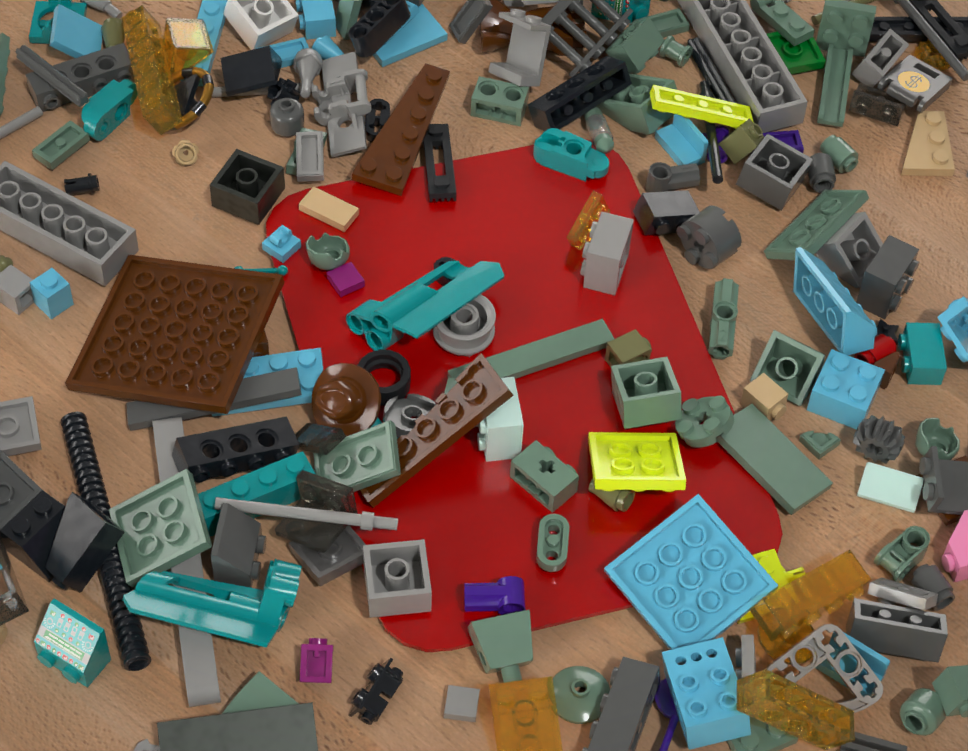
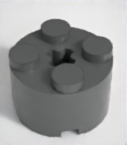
[677,205,742,269]

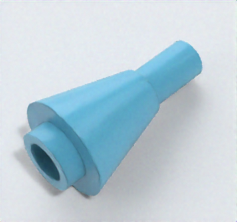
[312,35,344,60]

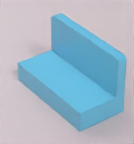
[655,114,709,166]
[815,632,890,697]

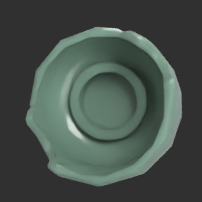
[306,233,350,270]
[915,418,960,460]

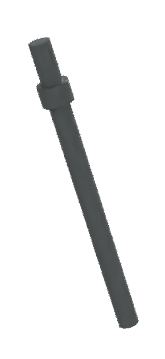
[893,0,968,81]

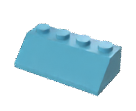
[793,247,877,355]

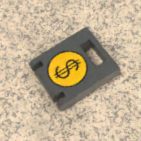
[877,55,953,113]

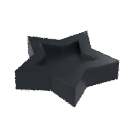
[875,318,899,345]

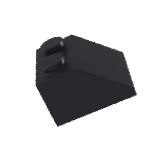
[0,491,65,582]

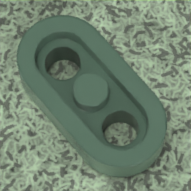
[536,514,569,572]

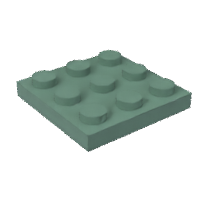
[109,469,212,588]

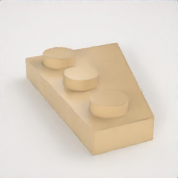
[901,111,955,176]

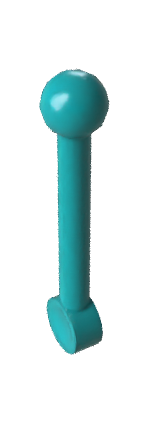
[235,265,288,276]

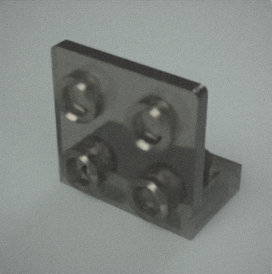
[275,470,358,553]

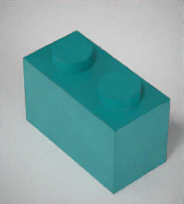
[898,322,947,385]

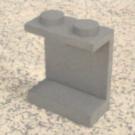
[489,9,551,87]

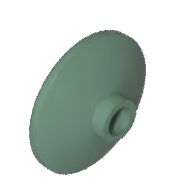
[548,666,610,724]

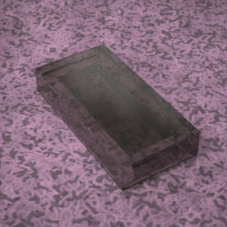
[295,423,346,455]

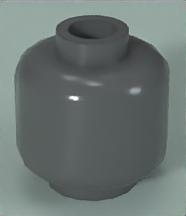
[270,98,304,137]

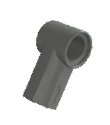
[645,162,700,193]

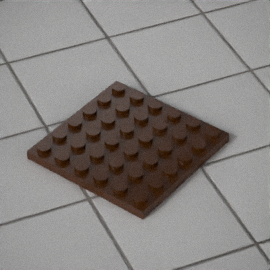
[65,254,285,414]

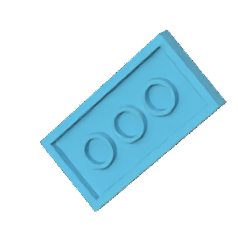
[212,348,324,417]

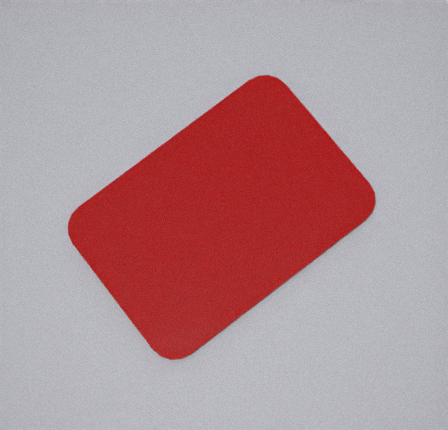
[266,138,783,652]

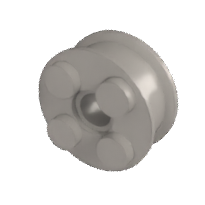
[433,295,496,356]

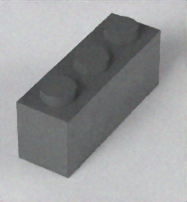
[846,598,948,663]

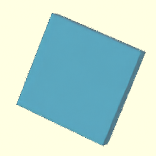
[49,4,103,58]

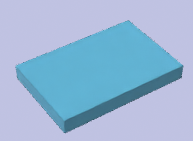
[373,4,448,67]

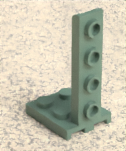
[816,0,877,127]

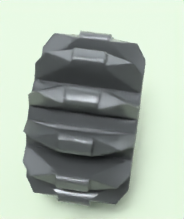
[853,415,905,464]

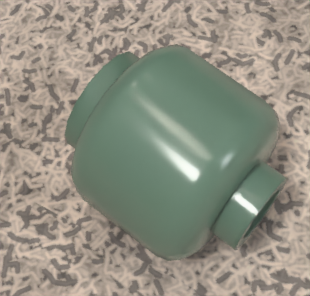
[900,688,946,736]

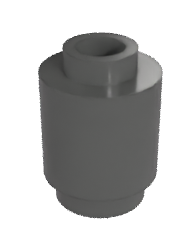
[808,153,836,193]
[911,564,955,611]

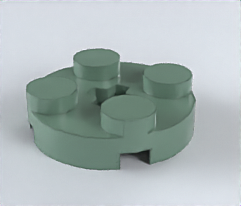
[675,396,734,447]

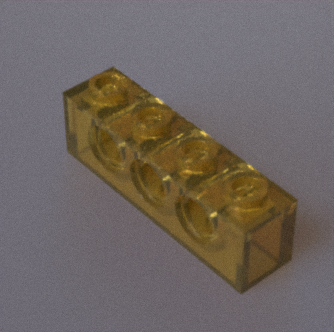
[737,669,855,750]

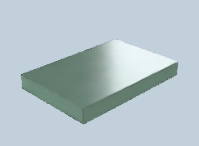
[313,420,401,504]

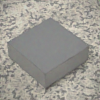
[444,685,480,722]

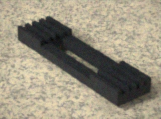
[910,0,968,61]
[423,124,457,202]

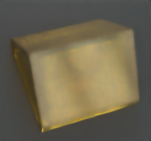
[162,18,214,76]

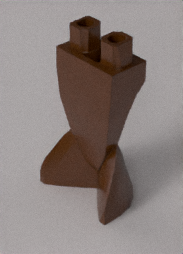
[480,0,587,56]

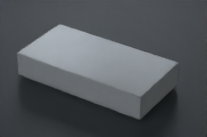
[296,131,324,182]

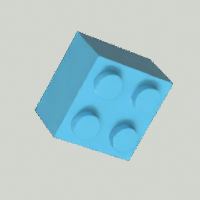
[807,349,885,430]

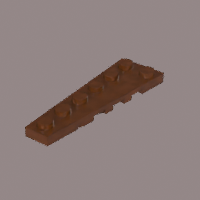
[351,63,450,196]
[360,353,514,508]

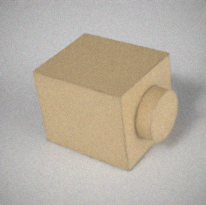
[740,373,788,421]

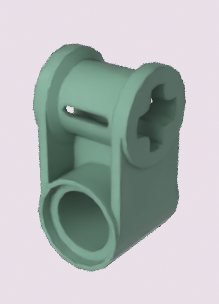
[874,526,930,582]

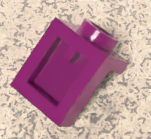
[300,638,334,683]

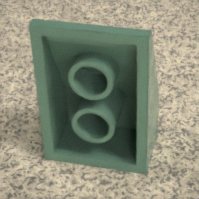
[596,73,677,134]

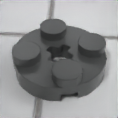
[383,394,436,437]

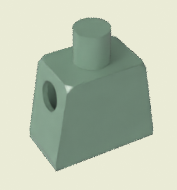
[467,610,533,688]

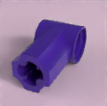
[464,576,526,615]

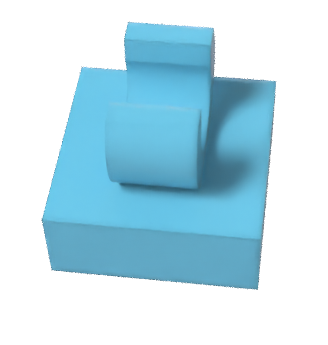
[262,225,301,263]

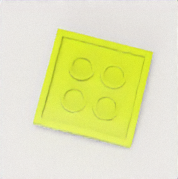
[588,432,686,492]

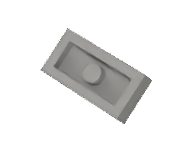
[868,578,938,611]
[736,634,756,701]

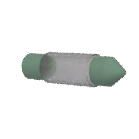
[584,107,614,154]

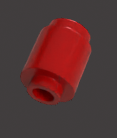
[854,334,897,365]

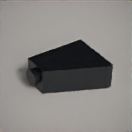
[45,492,125,592]

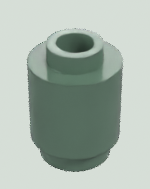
[820,135,859,173]

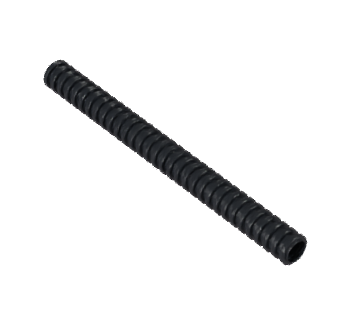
[60,411,152,671]

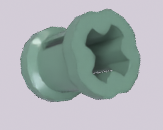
[659,35,693,67]

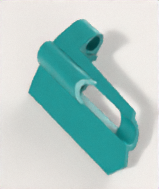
[346,261,504,351]
[123,559,302,648]

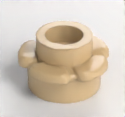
[172,140,199,166]

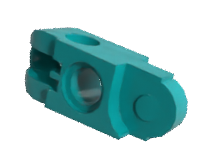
[81,79,139,141]
[533,128,609,182]

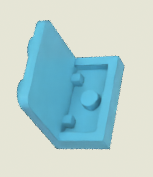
[937,296,968,363]

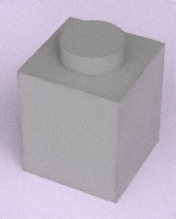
[0,264,34,315]

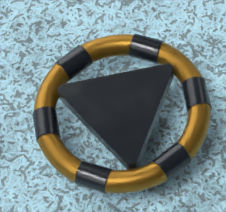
[147,67,214,131]

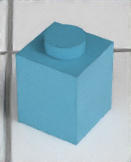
[29,268,74,319]

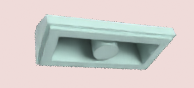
[857,462,924,513]

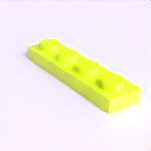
[649,85,754,129]

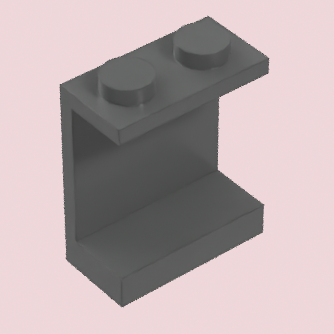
[919,446,968,515]

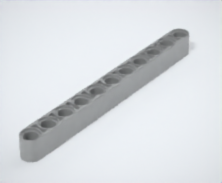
[152,417,221,708]

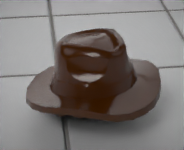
[312,363,381,437]

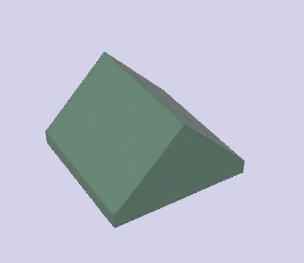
[750,330,826,406]

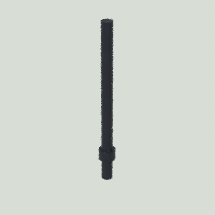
[699,80,723,184]

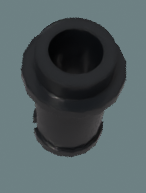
[64,173,100,195]

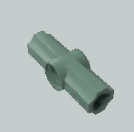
[708,278,739,359]

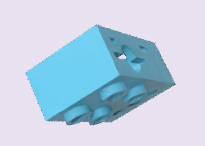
[662,637,751,750]

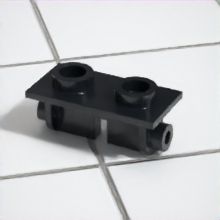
[349,658,403,725]

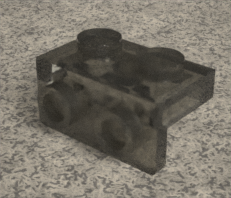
[849,83,907,126]

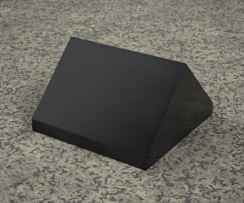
[220,46,282,97]

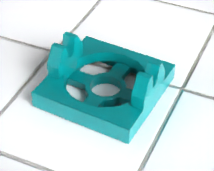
[29,0,87,44]

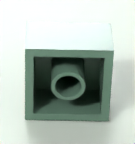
[611,357,682,429]

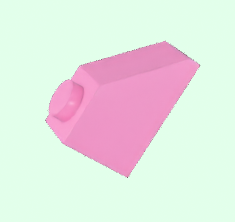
[942,510,968,582]

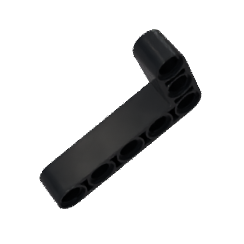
[334,0,411,58]

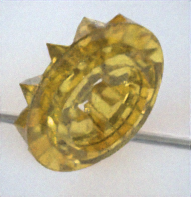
[914,39,951,71]

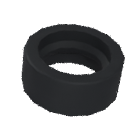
[357,349,411,406]

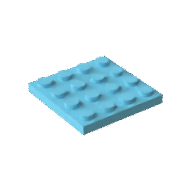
[604,494,779,650]

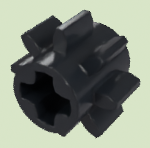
[267,78,300,106]

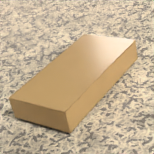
[299,186,359,232]

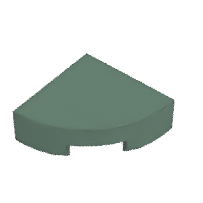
[799,431,841,460]

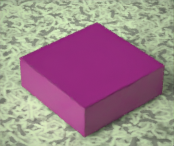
[327,262,365,297]

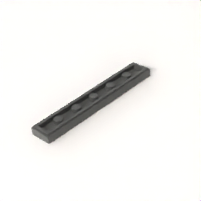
[126,367,302,431]

